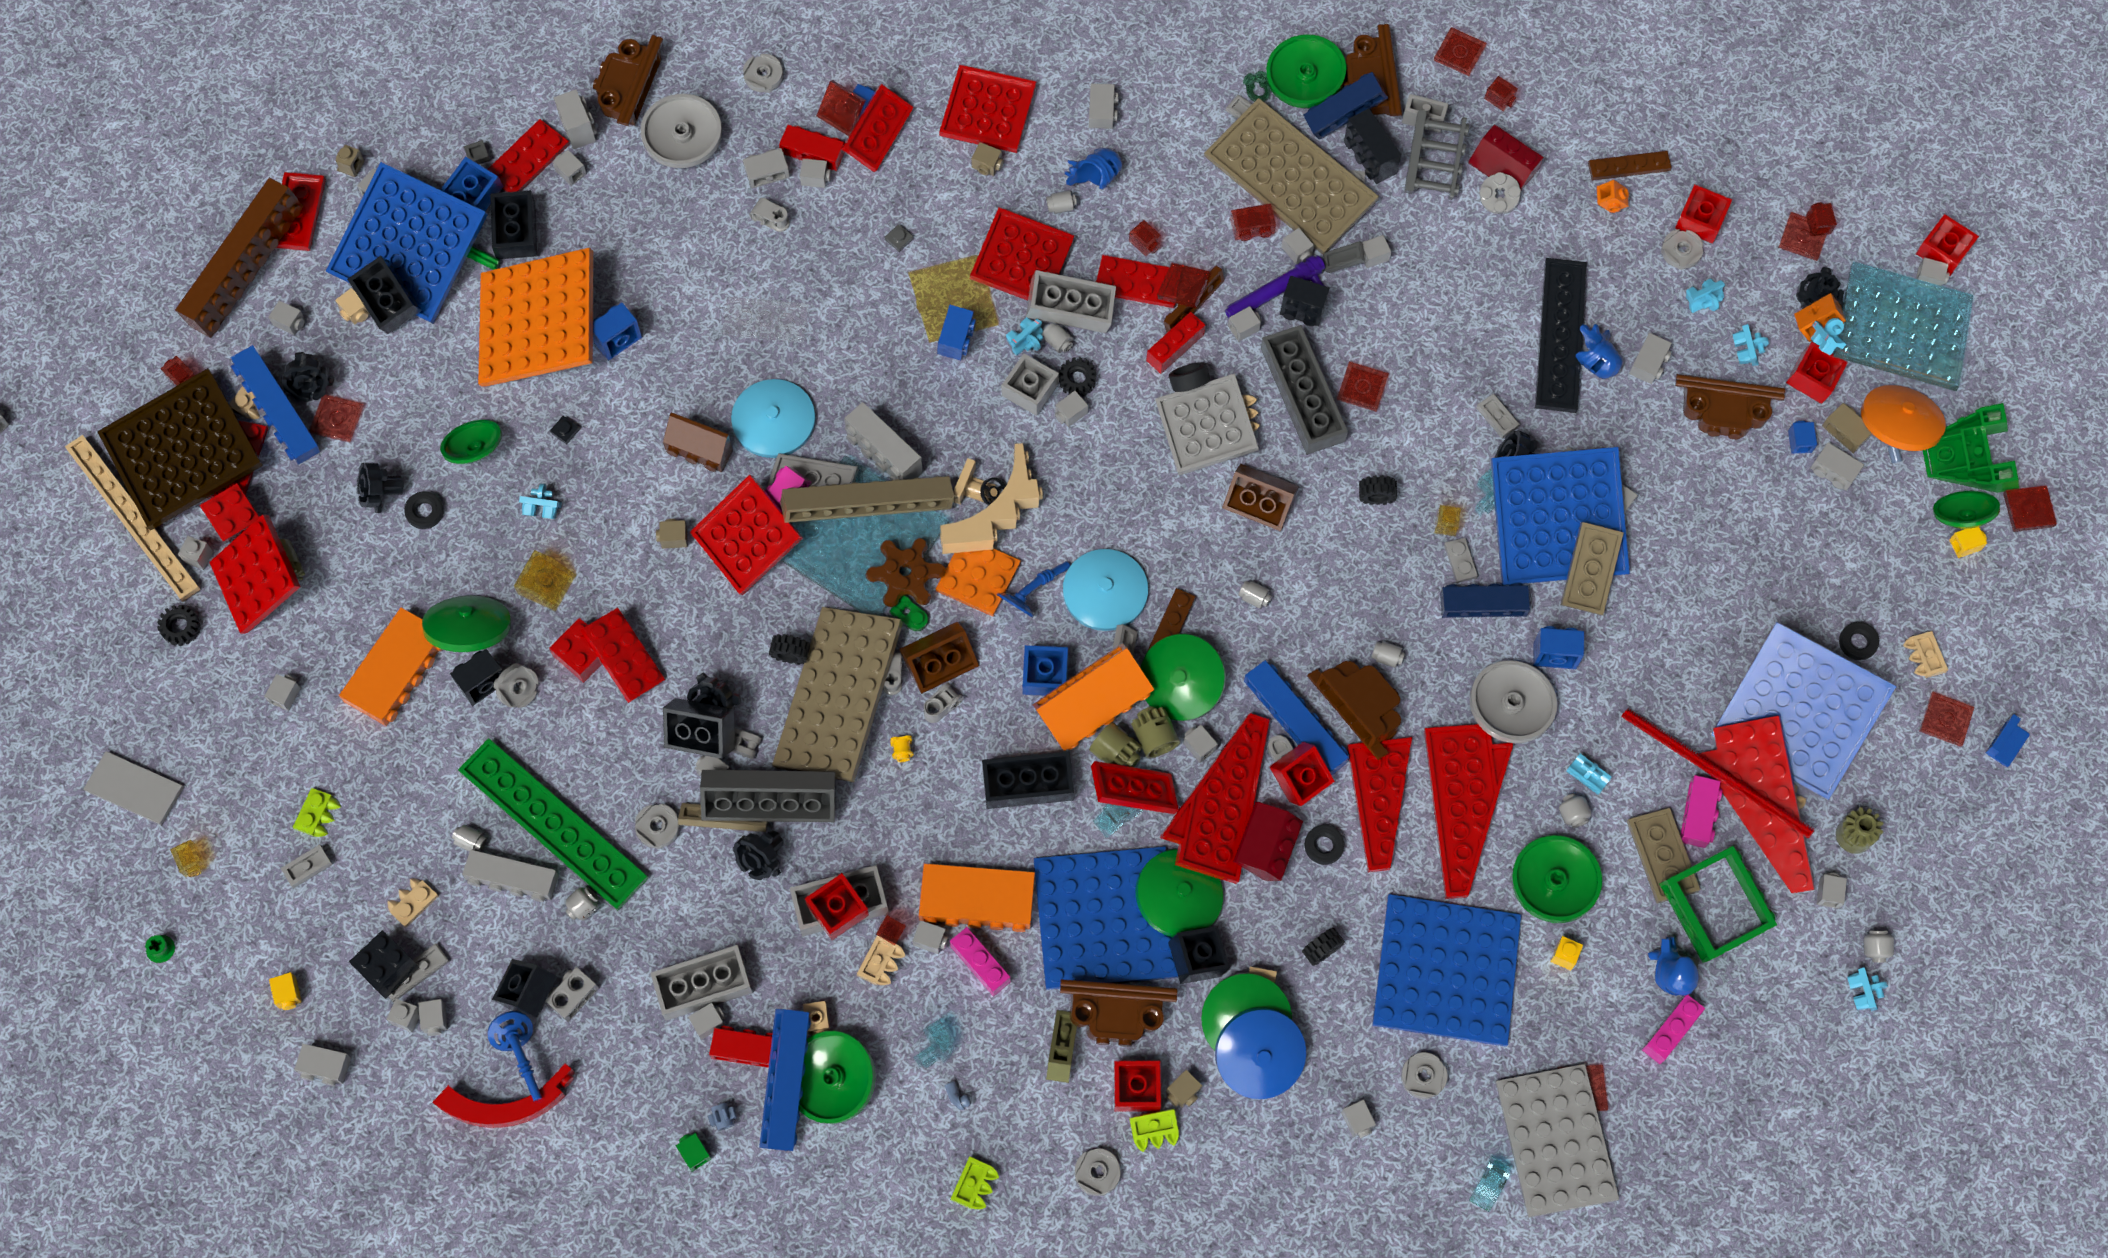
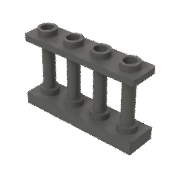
[1404,110,1469,200]

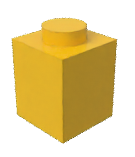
[1949,527,1987,558]
[1550,936,1583,971]
[269,972,302,1010]

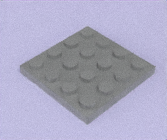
[1155,373,1259,476]

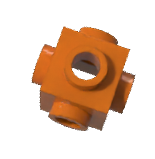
[1597,180,1629,213]

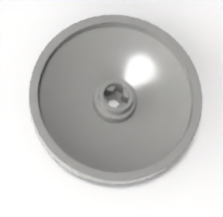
[641,94,722,168]
[1469,661,1557,743]

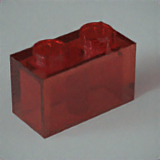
[1230,203,1276,241]

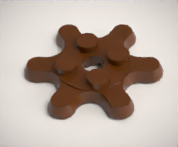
[865,538,945,607]

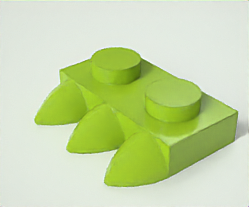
[292,788,341,837]
[1129,1108,1179,1152]
[950,1156,999,1210]

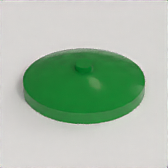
[1266,34,1346,108]
[422,595,511,652]
[1140,634,1226,721]
[1512,835,1602,923]
[1135,850,1223,937]
[1201,973,1292,1051]
[798,1031,876,1124]

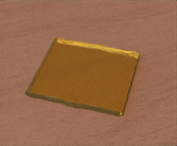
[908,255,998,343]

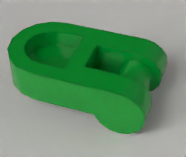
[889,595,928,631]

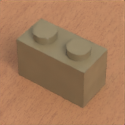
[1822,403,1872,454]

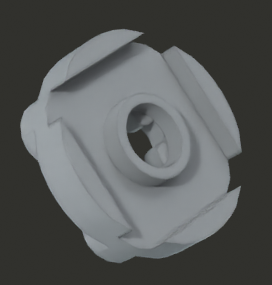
[743,54,783,93]
[1480,172,1521,214]
[1661,229,1703,270]
[494,663,538,708]
[635,804,680,849]
[1401,1052,1448,1099]
[1075,1148,1121,1196]

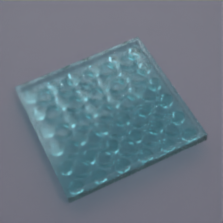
[1833,262,1973,391]
[780,455,949,616]

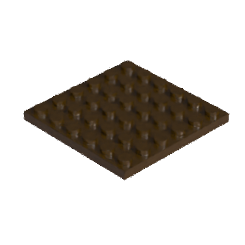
[97,368,263,530]

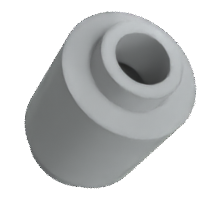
[1046,190,1077,214]
[1042,323,1073,353]
[1238,581,1272,609]
[1371,641,1405,668]
[452,825,487,852]

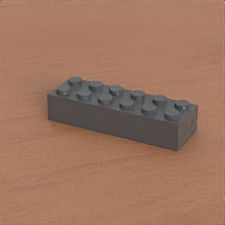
[1261,325,1348,455]
[700,770,835,822]

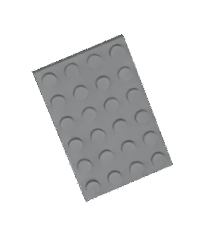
[1495,1064,1619,1218]

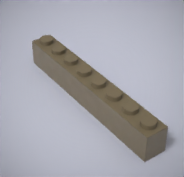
[780,476,954,523]

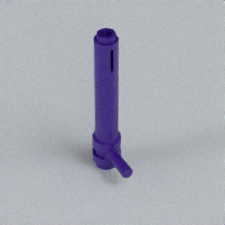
[1225,255,1325,318]

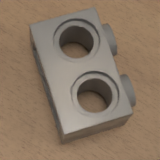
[545,967,599,1022]

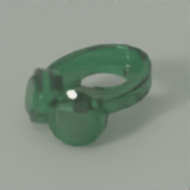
[1243,71,1270,102]

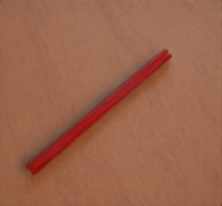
[1621,708,1815,838]

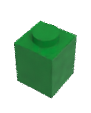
[675,1133,712,1172]

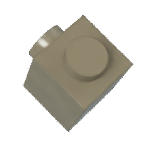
[971,142,1004,176]
[656,519,688,549]
[1166,1070,1202,1108]

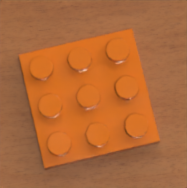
[936,548,1021,617]

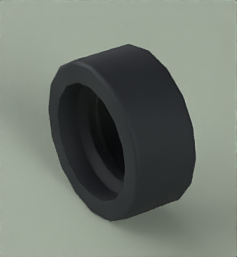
[1169,362,1210,392]

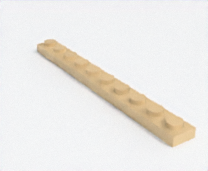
[65,435,201,602]

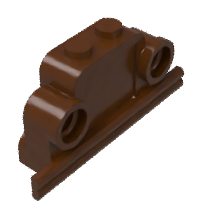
[1343,24,1402,117]
[593,35,663,126]
[1675,374,1785,440]
[1307,661,1401,760]
[1060,979,1177,1047]

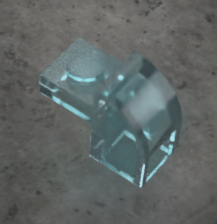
[1474,468,1495,516]
[1093,804,1143,838]
[913,1018,954,1068]
[1468,1155,1512,1212]

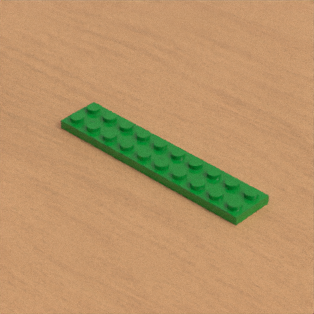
[458,738,648,911]

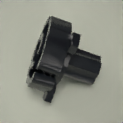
[1796,267,1845,309]
[282,352,335,402]
[1495,430,1538,458]
[357,463,404,513]
[687,672,741,709]
[733,830,784,880]

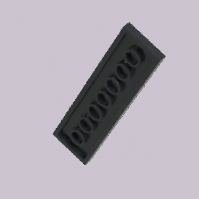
[1535,258,1587,413]

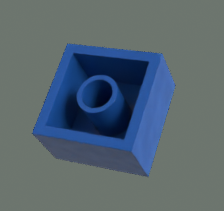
[593,303,642,361]
[937,305,976,361]
[1533,626,1584,669]
[1022,645,1068,696]

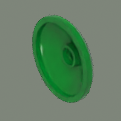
[440,420,502,464]
[1933,491,2000,529]

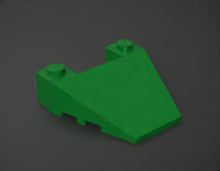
[1923,403,2019,493]

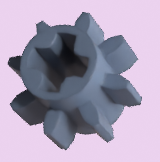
[708,1103,737,1131]

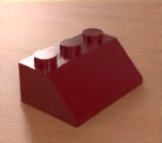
[1468,124,1544,191]
[1233,802,1303,881]

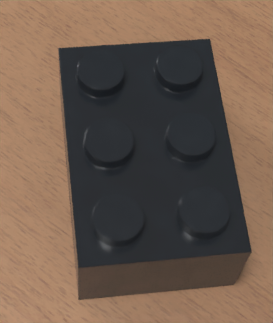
[1344,108,1401,184]
[490,190,537,259]
[347,255,422,334]
[663,698,735,759]

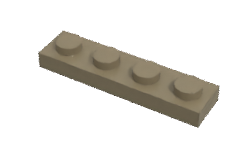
[678,803,768,832]

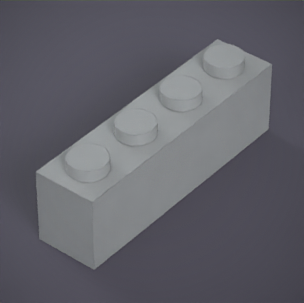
[462,850,559,902]

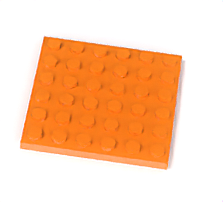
[478,248,593,387]

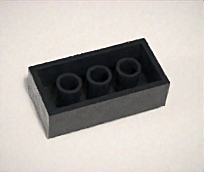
[982,751,1074,809]

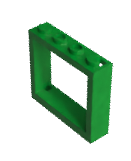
[1659,846,1777,963]

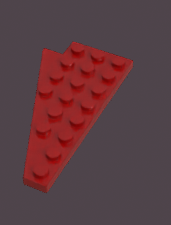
[1160,713,1270,884]
[1698,716,1815,894]
[1424,724,1513,899]

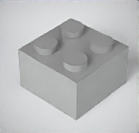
[553,89,597,150]
[1001,354,1059,416]

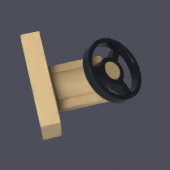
[953,458,1006,506]

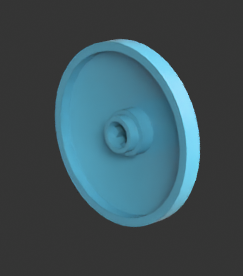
[731,379,815,458]
[1063,549,1148,631]

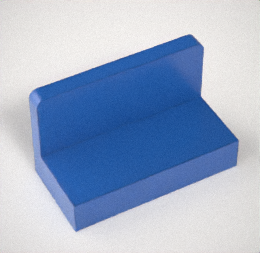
[1985,714,2030,767]

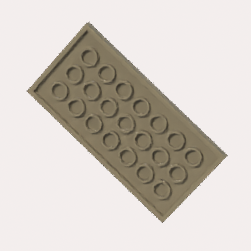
[1204,98,1379,254]
[772,607,903,782]

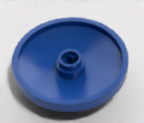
[1215,1008,1306,1099]

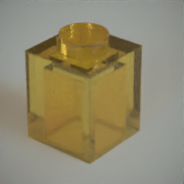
[1434,505,1461,536]
[170,839,206,877]

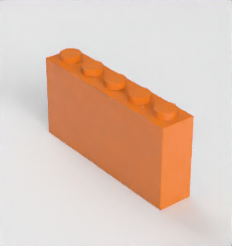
[339,607,443,726]
[1032,643,1154,751]
[919,864,1035,932]

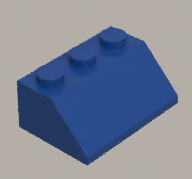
[441,156,504,211]

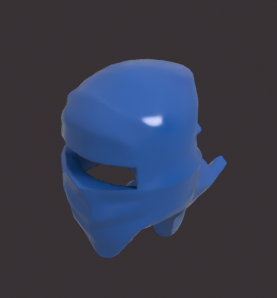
[1065,148,1122,190]
[1576,324,1624,379]
[1648,937,1699,996]

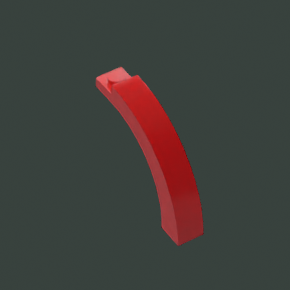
[432,1063,575,1128]

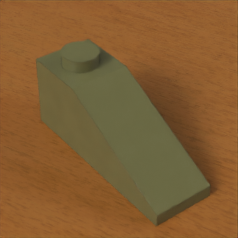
[1046,1010,1077,1083]

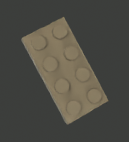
[1560,522,1624,615]
[1627,808,1700,904]

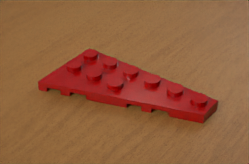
[1347,737,1412,873]

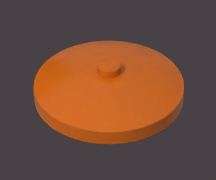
[1861,385,1946,451]

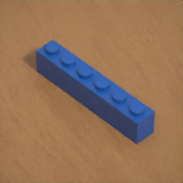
[230,345,320,465]
[1244,660,1349,775]
[759,1009,811,1151]

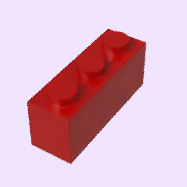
[779,125,845,171]
[1146,312,1205,374]
[709,1026,773,1068]

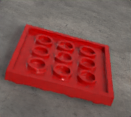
[939,65,1036,153]
[969,207,1074,301]
[690,475,803,595]
[209,515,301,634]

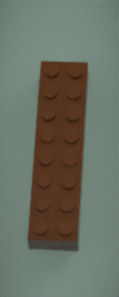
[175,177,304,338]

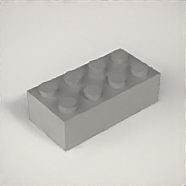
[1026,270,1116,333]
[844,402,923,481]
[790,865,889,937]
[650,945,753,1021]

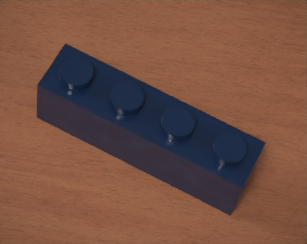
[1303,72,1388,139]
[1440,583,1530,618]

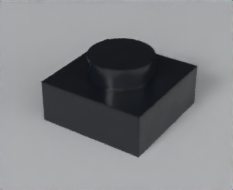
[550,416,580,445]

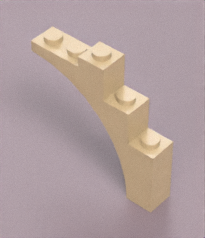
[940,443,1043,554]

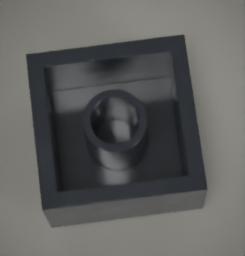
[1280,276,1330,326]
[450,649,503,707]
[1168,926,1230,984]
[349,930,419,999]
[492,959,557,1018]

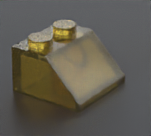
[514,550,576,611]

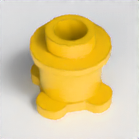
[890,735,914,762]

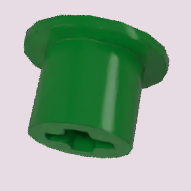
[145,935,175,963]

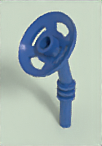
[997,561,1070,618]
[487,1011,542,1101]

